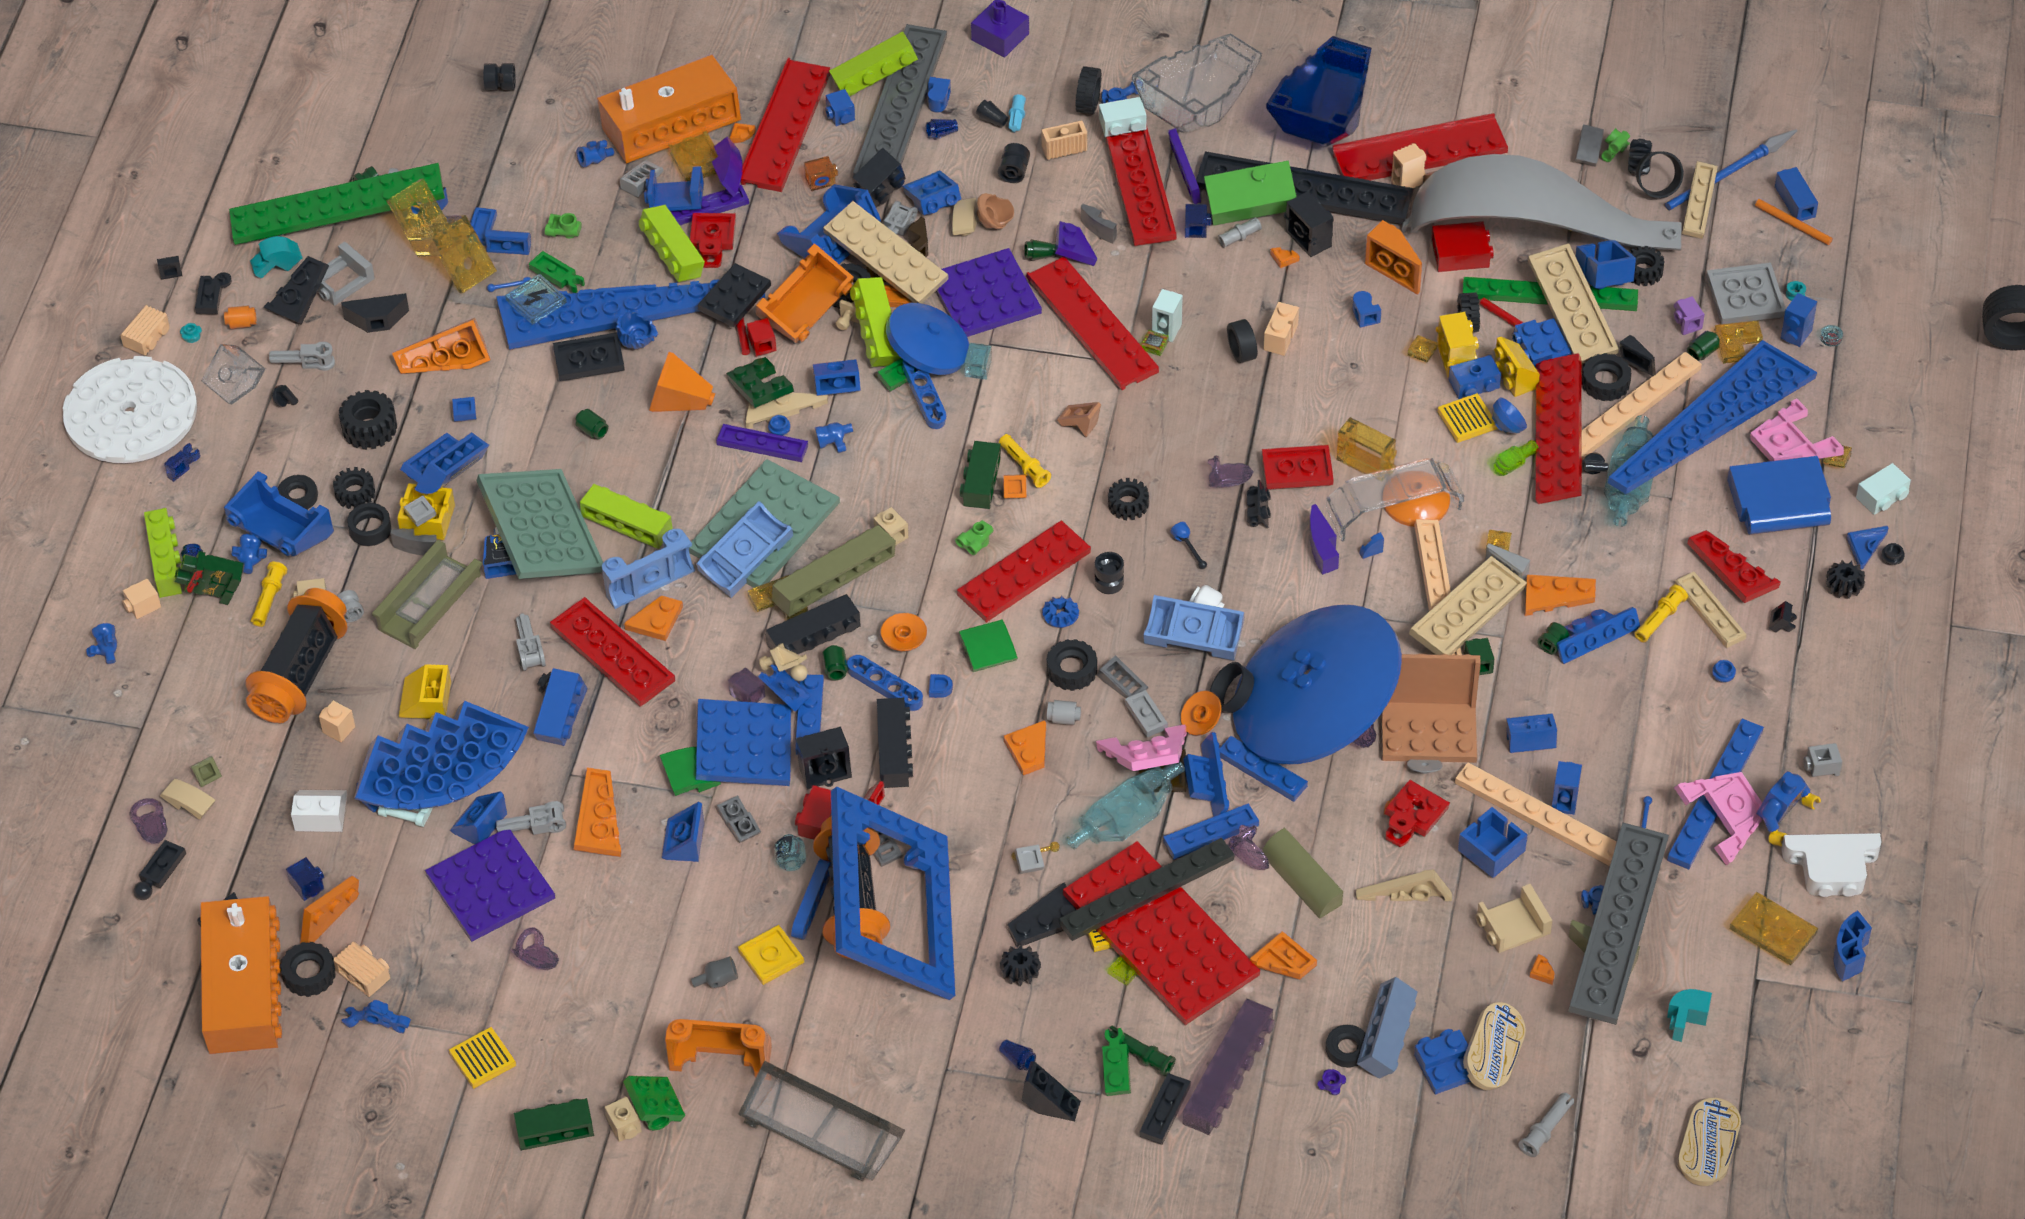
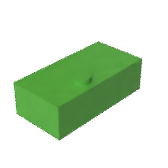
[1204,160,1296,226]

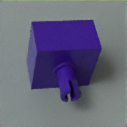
[971,0,1029,58]

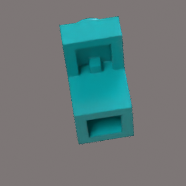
[250,236,302,279]
[1667,989,1712,1042]

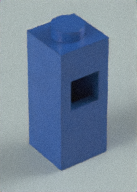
[1775,167,1818,221]

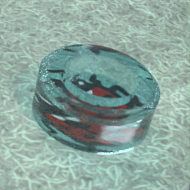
[1820,325,1843,347]

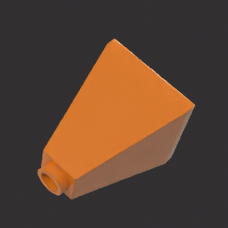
[649,352,716,412]

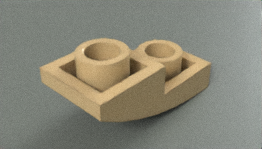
[953,198,978,236]
[160,779,215,820]

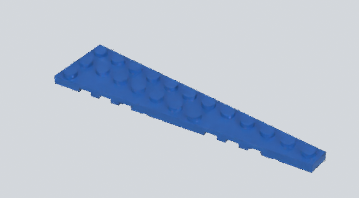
[496,279,765,350]
[1608,340,1817,494]

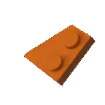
[624,595,683,641]
[1004,720,1046,775]
[1250,931,1317,980]

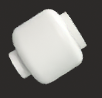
[1189,585,1225,608]

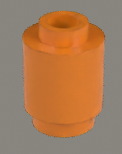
[224,305,257,329]

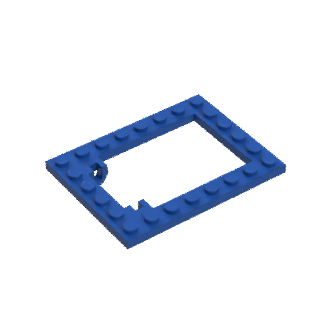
[831,787,956,1000]

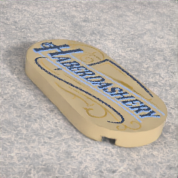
[1463,1002,1526,1090]
[1678,1098,1741,1186]

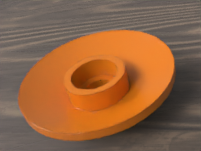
[881,613,927,651]
[1181,691,1221,736]

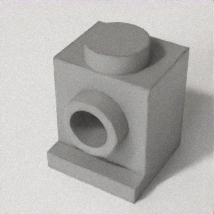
[1804,743,1842,777]

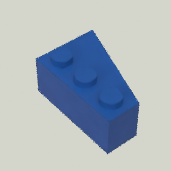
[534,668,588,746]

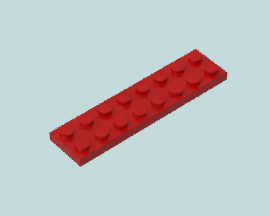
[1105,124,1177,246]
[1536,353,1582,504]

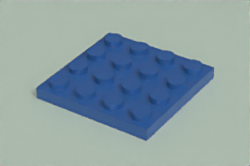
[696,699,791,786]

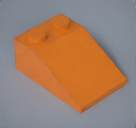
[1365,220,1422,294]

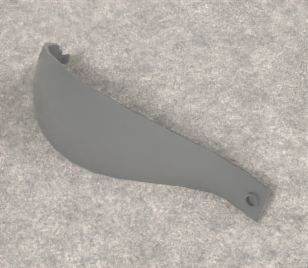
[1402,154,1681,251]

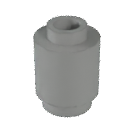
[1047,700,1081,725]

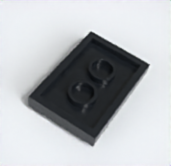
[698,263,771,327]
[553,332,625,381]

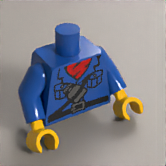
[1756,771,1821,847]

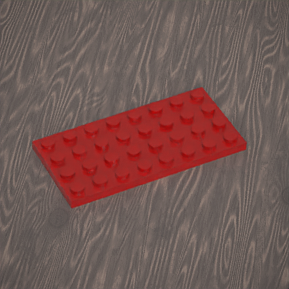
[1063,841,1261,1025]

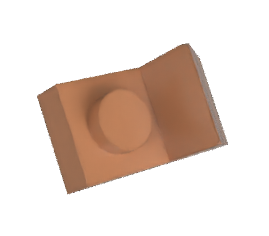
[1057,402,1101,437]

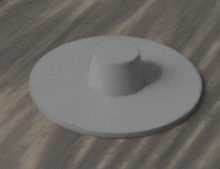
[1407,759,1443,774]

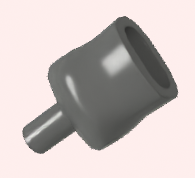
[691,956,738,988]

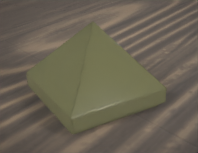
[191,756,222,787]

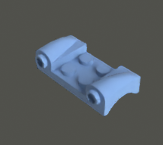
[696,501,793,598]
[602,529,695,609]
[1144,595,1244,660]

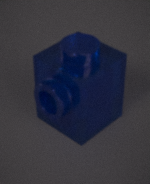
[1185,204,1211,238]
[286,857,325,901]

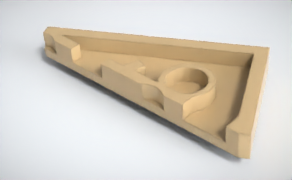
[746,393,828,429]
[1356,869,1452,901]

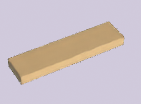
[1682,161,1718,239]
[1675,572,1746,648]

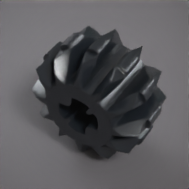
[1628,139,1652,175]
[1826,560,1865,599]
[1000,944,1041,987]

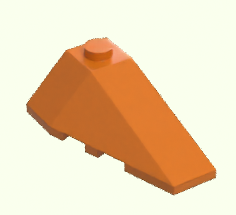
[392,318,491,374]

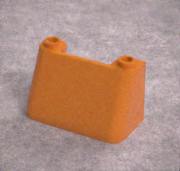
[756,243,854,343]
[665,1019,772,1078]

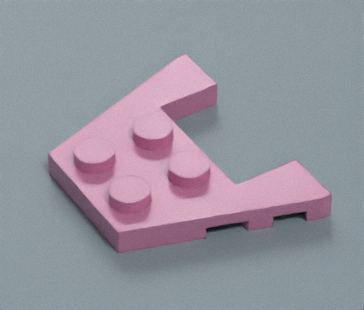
[1750,398,1844,461]
[1096,725,1187,771]
[1674,772,1763,865]

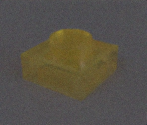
[1408,335,1437,363]
[1823,445,1852,468]
[1486,530,1512,551]

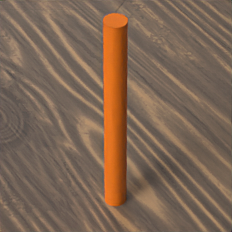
[1755,199,1833,245]

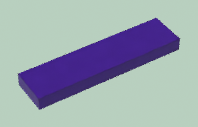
[1168,128,1201,204]
[670,185,749,225]
[716,424,808,462]

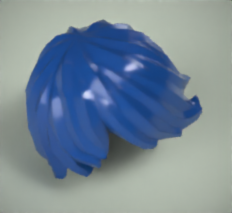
[616,310,658,350]

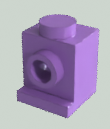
[1674,296,1705,335]

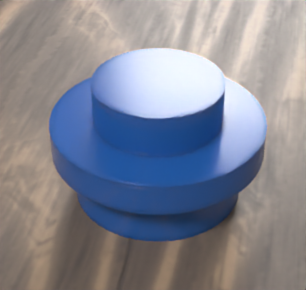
[768,415,790,436]
[1712,660,1736,682]

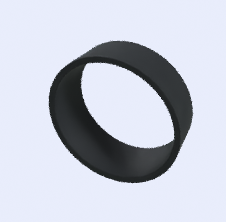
[1636,151,1684,198]
[1210,662,1254,713]

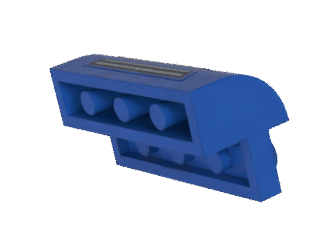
[400,432,489,494]

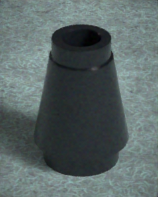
[976,100,1008,128]

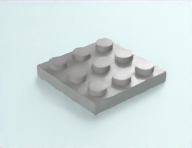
[1706,263,1786,325]

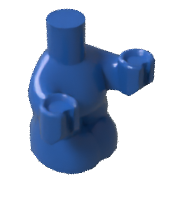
[576,140,614,167]
[815,422,853,453]
[231,534,267,574]
[86,623,117,664]

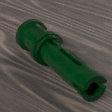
[1105,1025,1176,1076]

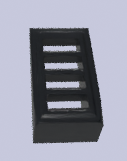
[1619,335,1656,376]

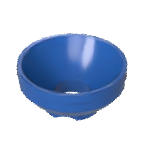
[1492,397,1527,433]

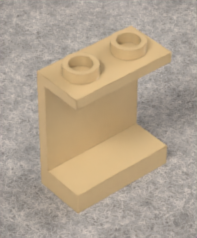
[1476,884,1552,953]

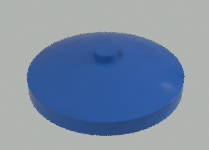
[886,303,970,375]

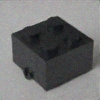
[852,148,906,208]
[1283,191,1334,257]
[796,726,852,789]

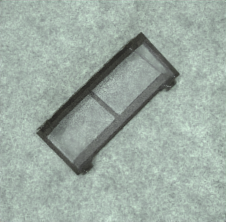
[738,1061,905,1182]

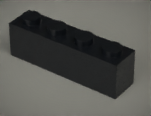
[765,594,861,654]
[877,697,913,788]

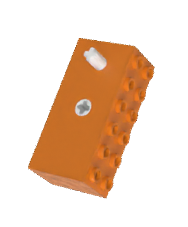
[597,55,741,164]
[201,896,282,1054]

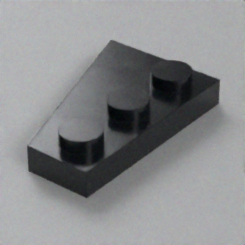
[263,256,329,324]
[1008,882,1077,948]

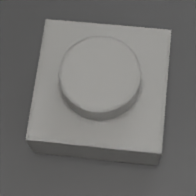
[404,496,436,527]
[1015,845,1044,874]

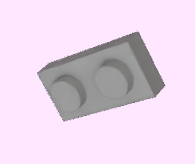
[1125,690,1168,737]

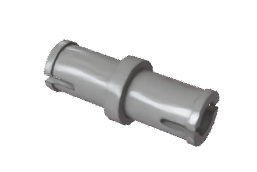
[1218,217,1262,248]

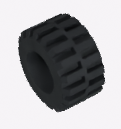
[339,390,397,450]

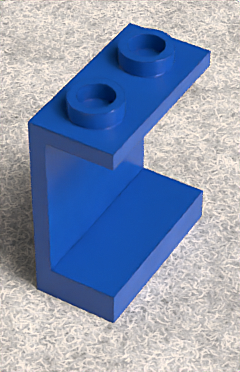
[644,166,704,211]

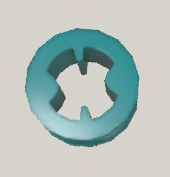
[1786,281,1806,301]

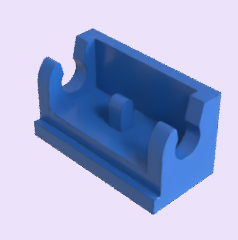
[758,664,811,712]
[1506,713,1557,753]

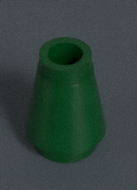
[1024,239,1056,261]

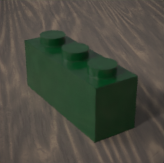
[960,441,1001,509]
[514,1098,594,1151]

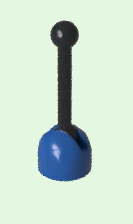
[1170,522,1207,569]

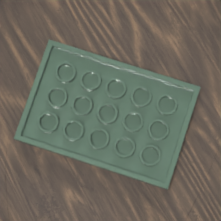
[689,459,840,591]
[476,469,603,579]

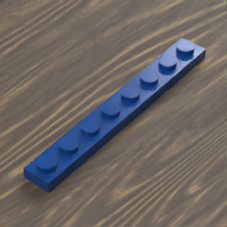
[1667,718,1764,870]

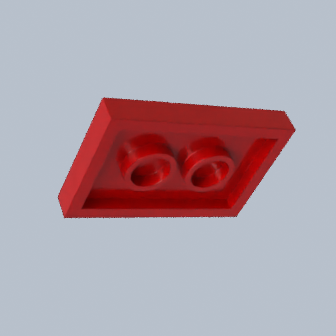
[1262,445,1334,489]

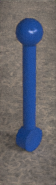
[487,277,532,292]
[1641,796,1652,828]

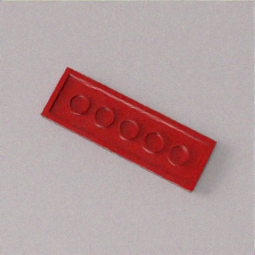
[957,520,1091,623]
[550,597,676,707]

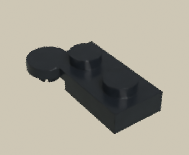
[195,272,232,314]

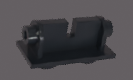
[1247,480,1271,528]

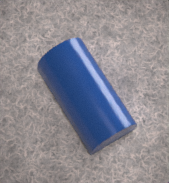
[485,230,531,255]

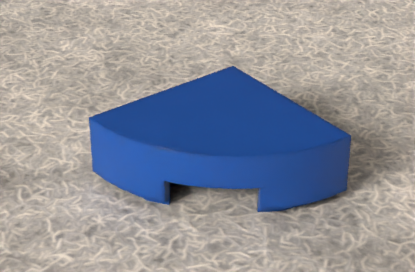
[1359,532,1384,559]

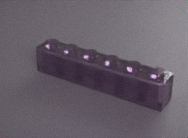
[1183,998,1275,1135]

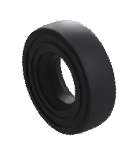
[278,475,318,510]
[1326,1025,1366,1068]

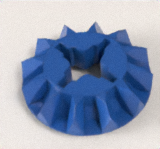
[1042,595,1079,627]

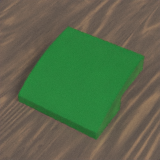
[959,619,1018,672]
[660,747,721,796]

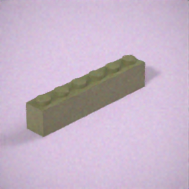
[772,525,896,617]

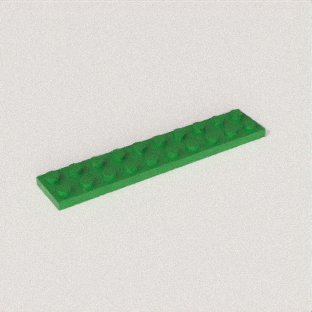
[229,163,445,245]

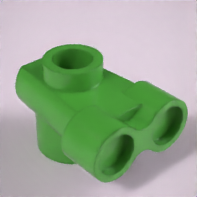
[1601,128,1630,162]
[545,213,582,239]
[955,520,994,555]

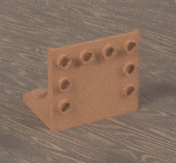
[1382,653,1480,763]

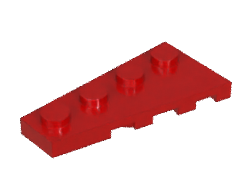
[1687,530,1781,603]

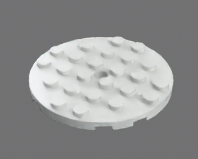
[63,356,197,463]

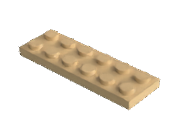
[823,201,948,303]
[1528,243,1619,365]
[1409,556,1527,655]

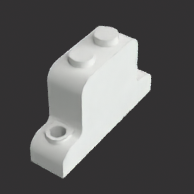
[1781,833,1881,897]

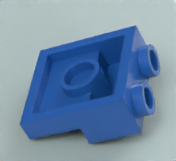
[902,170,961,215]
[1512,318,1572,368]
[1414,1029,1471,1095]

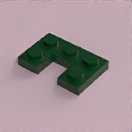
[726,357,794,408]

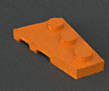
[1525,575,1596,616]
[300,876,359,944]

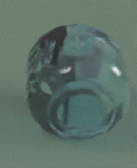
[774,834,807,871]

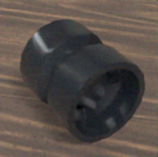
[483,63,516,91]
[997,143,1030,183]
[1094,552,1124,594]

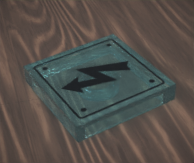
[505,273,567,325]

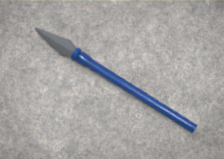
[1665,129,1797,211]

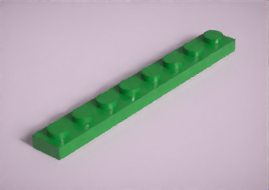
[1463,277,1638,311]

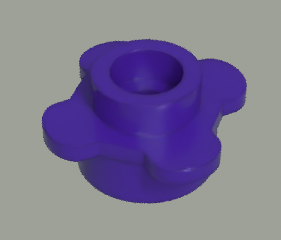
[1318,1069,1346,1095]

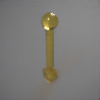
[1011,842,1060,861]

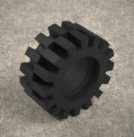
[1630,246,1665,286]
[1457,292,1480,332]
[333,467,376,509]
[1108,478,1149,521]

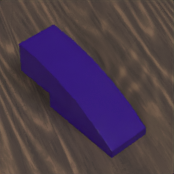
[712,137,742,197]
[1309,504,1339,575]

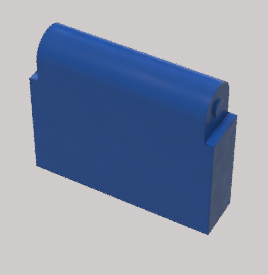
[1727,456,1831,535]

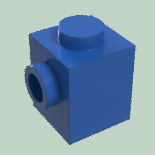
[825,89,855,126]

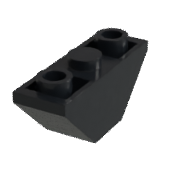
[341,293,409,333]
[1022,1061,1081,1122]

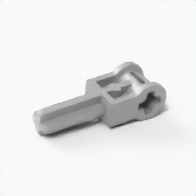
[884,201,918,236]
[269,342,335,371]
[516,613,546,671]
[496,801,566,835]

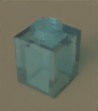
[965,343,992,380]

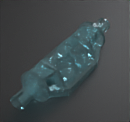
[1604,415,1654,527]
[1066,762,1185,850]

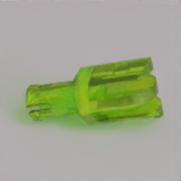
[1493,440,1538,476]

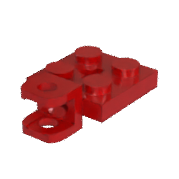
[690,213,736,268]
[1384,780,1450,847]

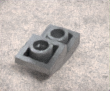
[1575,124,1604,167]
[1081,204,1117,244]
[391,528,437,555]
[716,795,761,843]

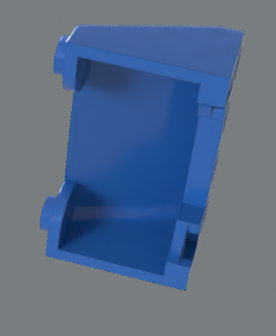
[777,184,881,264]
[224,471,334,556]

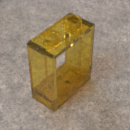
[1336,417,1397,483]

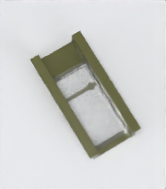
[372,540,482,649]

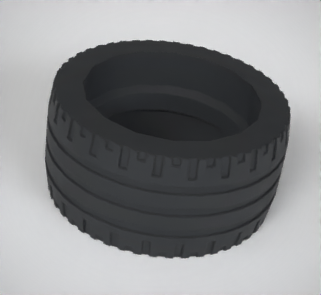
[1982,285,2025,351]

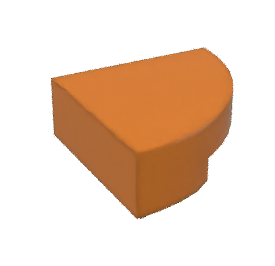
[730,123,756,143]
[1270,247,1300,268]
[1530,954,1554,985]

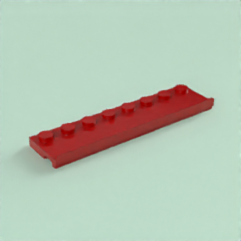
[740,57,831,192]
[1332,113,1508,180]
[1026,257,1159,391]

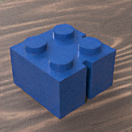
[1575,240,1636,289]
[1458,807,1528,878]

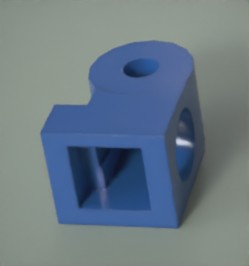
[928,77,951,112]
[1352,291,1381,328]

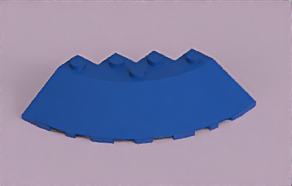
[354,701,529,810]

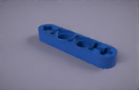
[902,360,947,429]
[847,655,923,711]
[791,859,832,940]

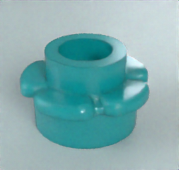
[180,323,202,343]

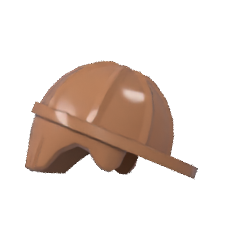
[977,193,1014,230]

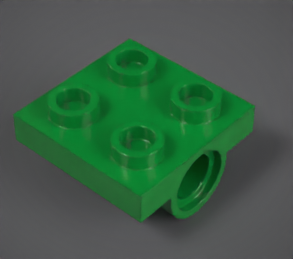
[623,1076,685,1131]

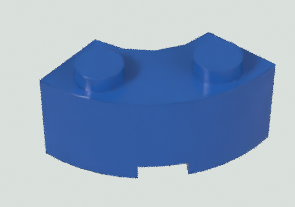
[1833,910,1872,982]

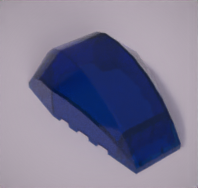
[1266,36,1372,147]

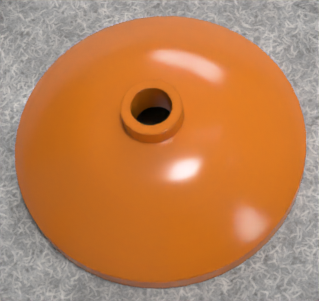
[1382,472,1450,527]

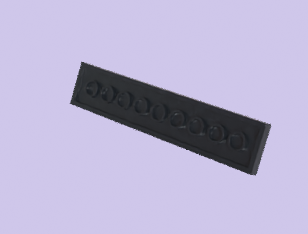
[1196,151,1414,224]

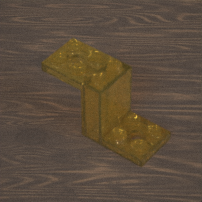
[387,179,497,293]

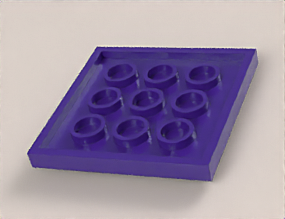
[936,248,1042,337]
[425,830,555,942]

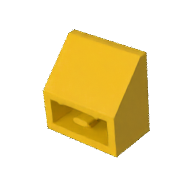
[1494,336,1540,397]
[399,664,451,718]

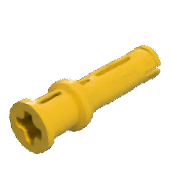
[999,434,1051,488]
[251,561,288,627]
[1634,584,1688,643]

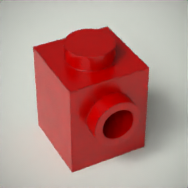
[747,318,777,356]

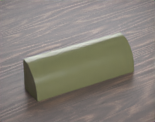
[1261,827,1343,919]

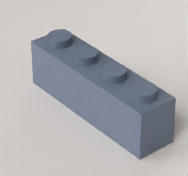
[1357,977,1418,1079]

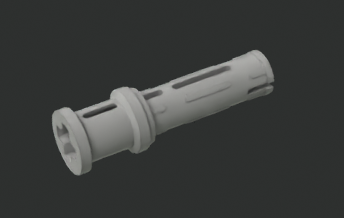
[1518,1092,1574,1157]

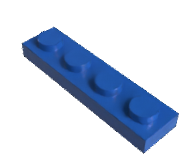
[795,675,824,755]
[1219,736,1308,802]
[1163,803,1259,860]

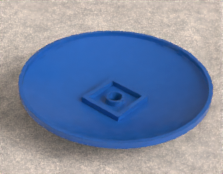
[1233,605,1402,765]

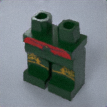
[174,551,243,605]

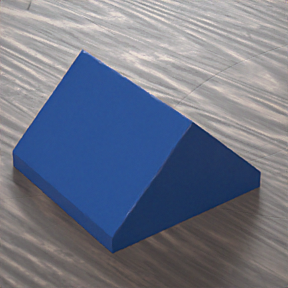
[450,791,507,844]
[662,801,704,862]

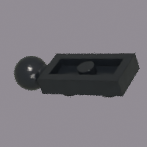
[133,840,186,900]

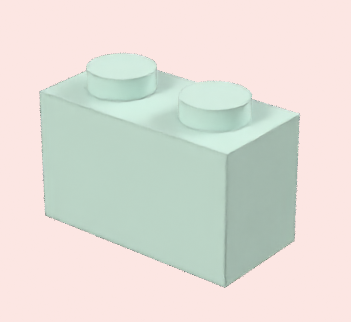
[1099,97,1146,137]
[1152,289,1183,342]
[1856,463,1911,515]

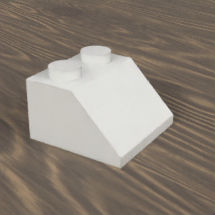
[291,790,347,832]

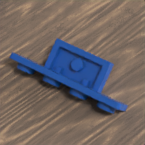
[1557,607,1640,664]
[1183,732,1229,817]

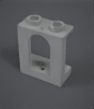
[317,242,375,306]

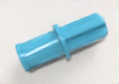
[1008,94,1026,132]

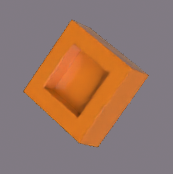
[1004,474,1027,498]

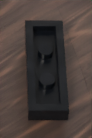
[1139,1073,1191,1145]

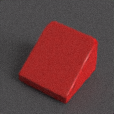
[864,781,885,805]

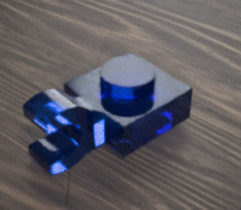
[164,443,201,482]

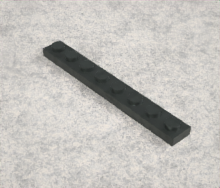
[1059,838,1235,941]

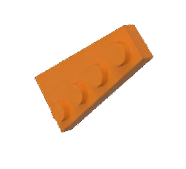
[574,767,621,857]

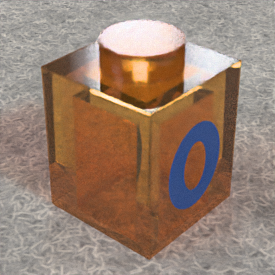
[804,156,838,191]

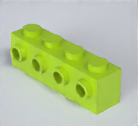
[829,31,918,96]
[639,205,705,282]
[850,277,901,367]
[580,484,673,549]
[144,508,182,598]

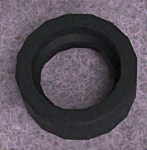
[1227,319,1258,363]
[347,503,392,546]

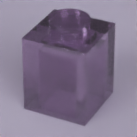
[728,667,766,703]

